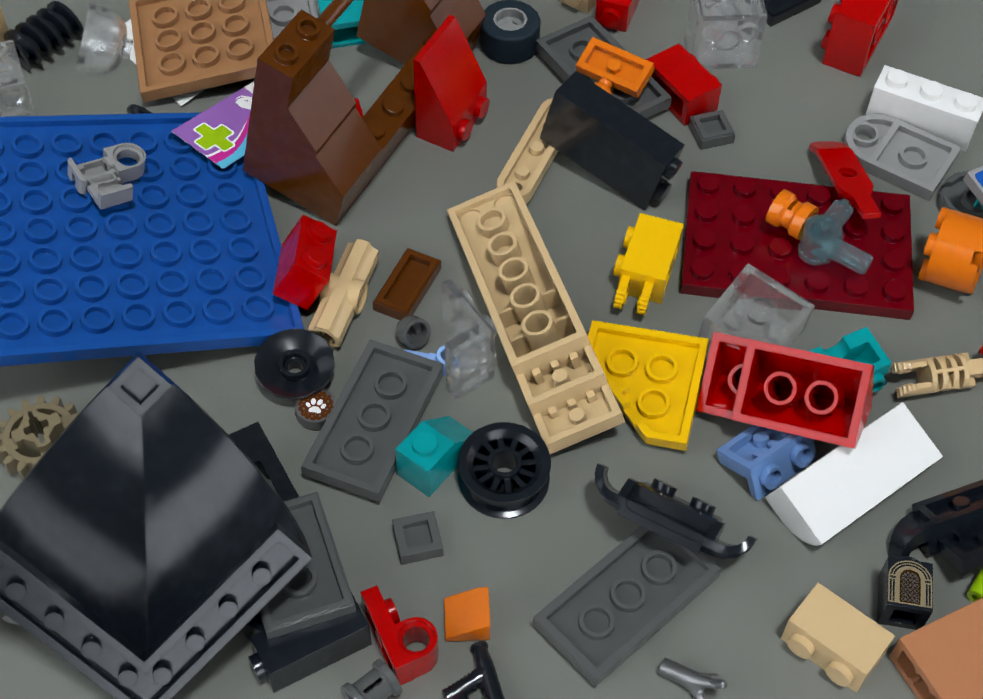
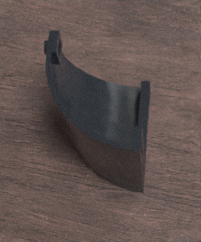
[0,352,312,699]

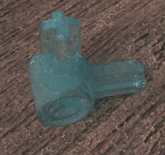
[798,199,873,274]

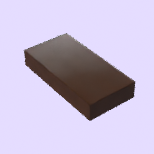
[373,248,441,321]

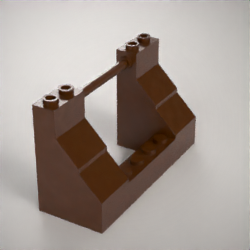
[243,0,486,226]

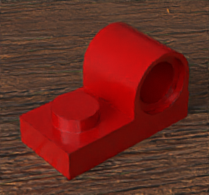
[360,585,439,685]

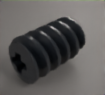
[4,0,84,71]

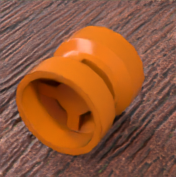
[766,189,819,240]

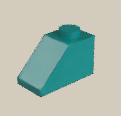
[395,416,473,497]

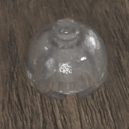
[75,3,133,76]

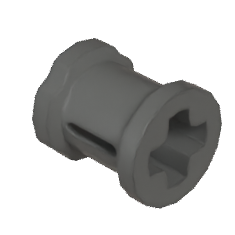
[341,659,403,699]

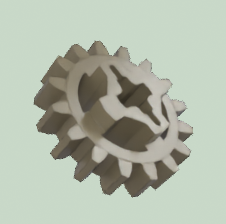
[0,395,79,480]

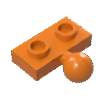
[575,37,655,98]

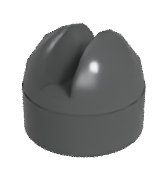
[396,315,431,349]

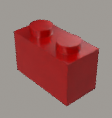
[646,44,722,126]
[273,214,337,310]

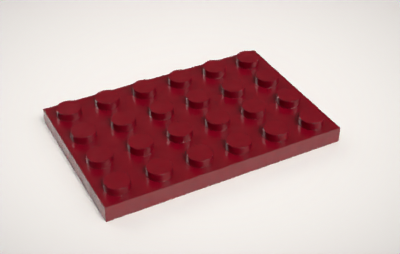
[680,171,914,320]

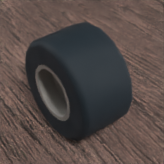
[479,0,541,64]

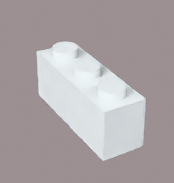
[866,65,983,152]

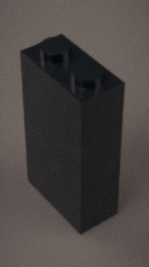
[540,71,685,210]

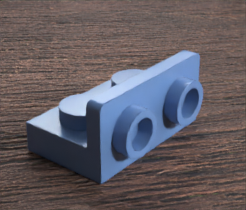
[716,425,817,500]

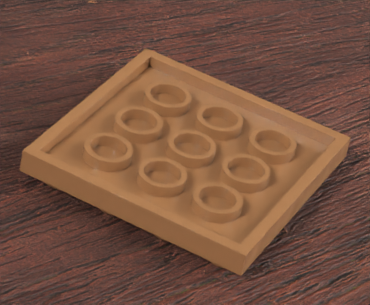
[129,0,274,103]

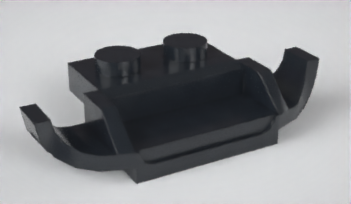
[595,463,758,559]
[888,480,983,574]

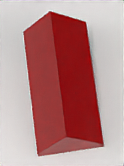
[696,332,874,449]

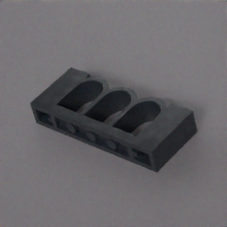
[228,422,372,693]

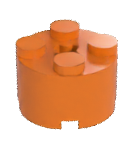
[918,207,983,294]

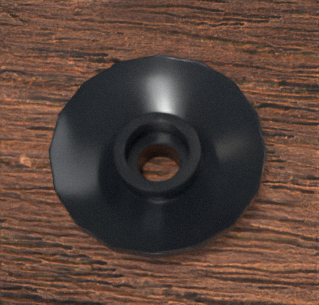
[254,328,335,400]

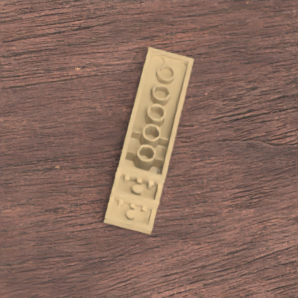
[447,180,625,454]

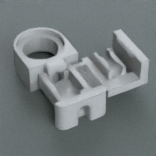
[67,143,146,210]

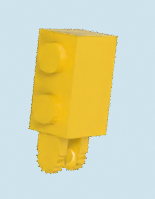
[613,213,684,315]

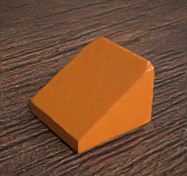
[444,587,490,642]

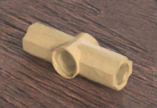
[308,239,379,349]

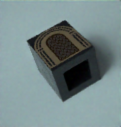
[877,556,933,630]

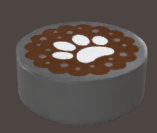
[295,389,336,430]

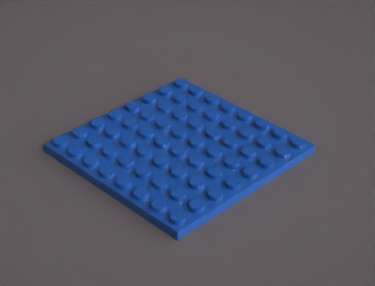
[0,112,304,367]

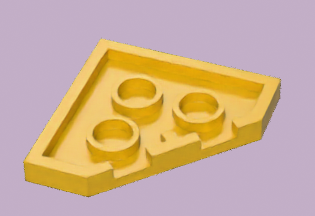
[588,320,709,451]

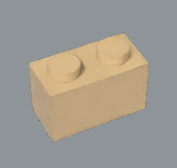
[781,583,895,693]

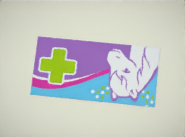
[171,81,255,169]

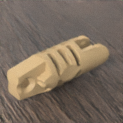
[890,352,983,398]

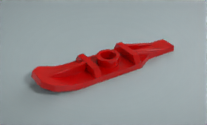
[809,141,881,219]

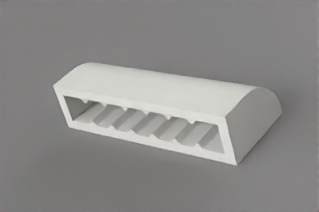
[765,402,943,546]

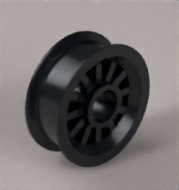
[458,422,551,519]

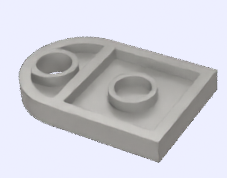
[843,114,962,201]

